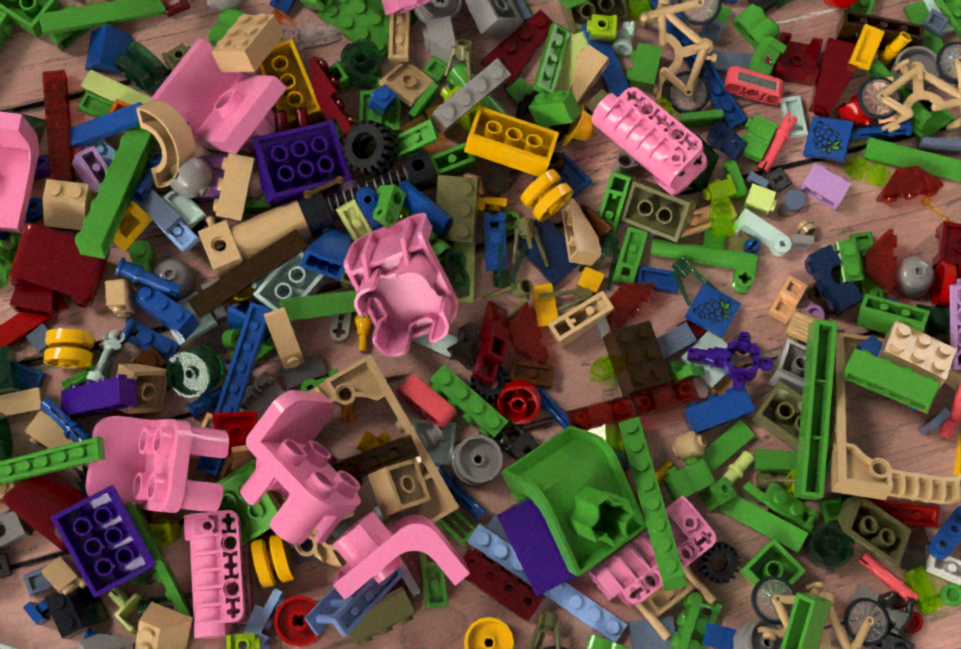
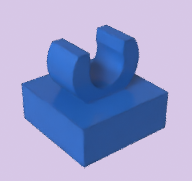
[23,599,50,626]

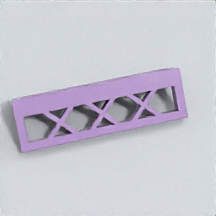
[949,278,961,370]

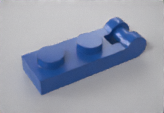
[483,211,507,271]
[117,317,180,364]

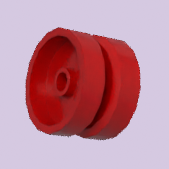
[930,261,961,308]
[274,595,325,647]

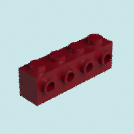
[462,548,543,623]

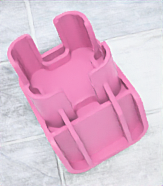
[344,213,459,357]
[240,390,361,545]
[86,416,229,513]

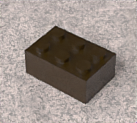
[602,321,672,398]

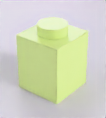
[742,184,777,217]

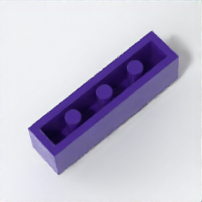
[61,374,137,419]

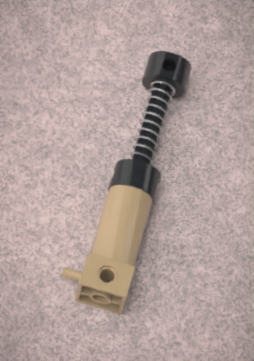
[198,148,437,278]

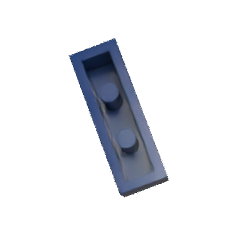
[132,283,199,341]
[682,387,755,434]

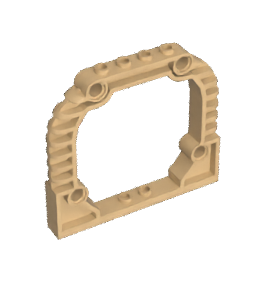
[830,332,961,505]
[254,354,459,567]

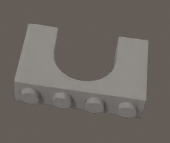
[430,58,511,135]

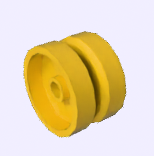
[520,169,574,222]
[43,329,95,369]
[251,534,294,588]
[464,617,514,649]

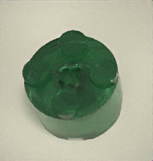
[340,39,382,89]
[804,523,855,570]

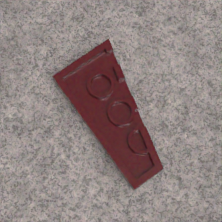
[481,9,554,88]

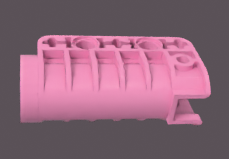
[592,87,708,196]
[589,495,716,606]
[184,510,253,639]

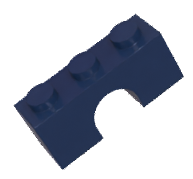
[804,244,864,316]

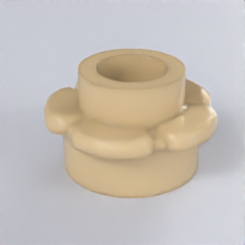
[796,220,816,236]

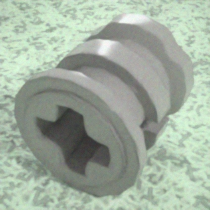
[417,424,446,452]

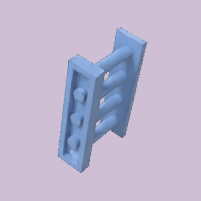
[304,567,404,636]

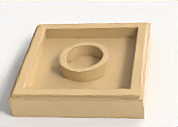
[379,62,436,108]

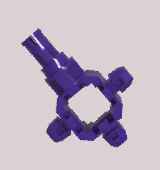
[687,331,773,391]

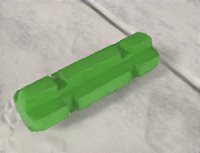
[61,363,97,390]

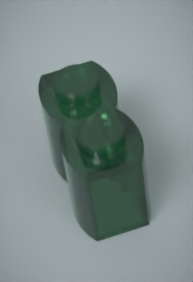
[445,249,471,298]

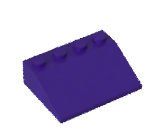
[253,120,352,205]
[51,484,157,598]
[497,496,576,596]

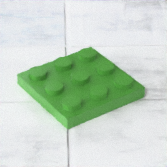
[217,460,281,548]

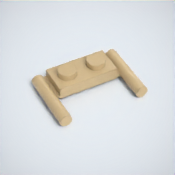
[636,566,717,641]

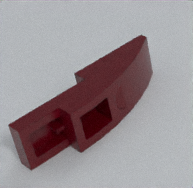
[310,56,358,135]
[472,301,509,385]

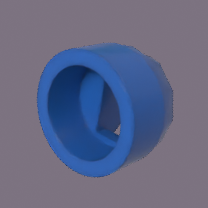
[743,238,761,254]

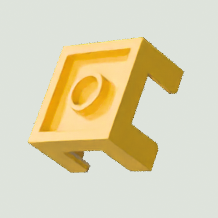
[112,202,153,251]

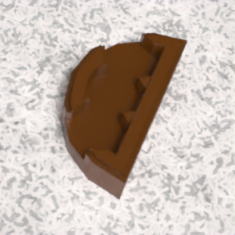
[580,204,615,236]

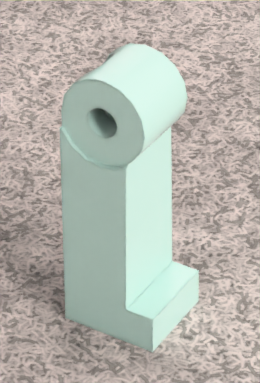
[730,208,792,257]

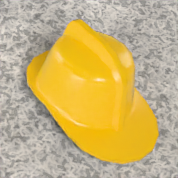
[562,104,595,147]

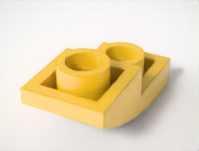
[477,197,507,218]

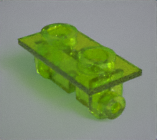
[844,156,890,187]
[902,566,943,615]

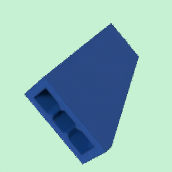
[299,228,351,281]

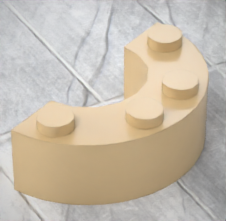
[136,100,197,188]
[41,554,87,595]

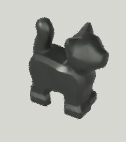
[496,423,539,461]
[875,591,916,639]

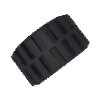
[342,120,400,176]

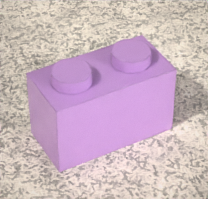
[72,146,108,199]
[799,163,851,211]

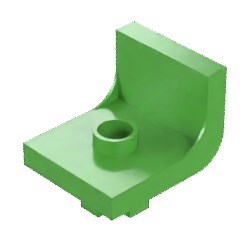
[501,425,647,577]

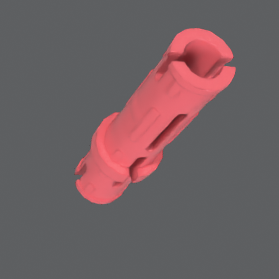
[756,113,798,174]
[939,383,961,438]
[857,551,920,602]

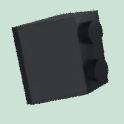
[44,586,110,639]

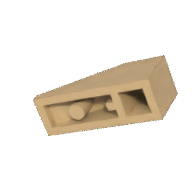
[572,44,610,105]
[561,198,602,266]
[548,291,614,348]
[263,307,305,370]

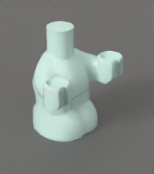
[612,21,635,56]

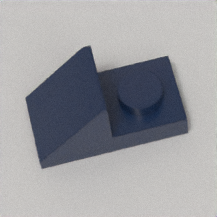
[706,120,748,160]

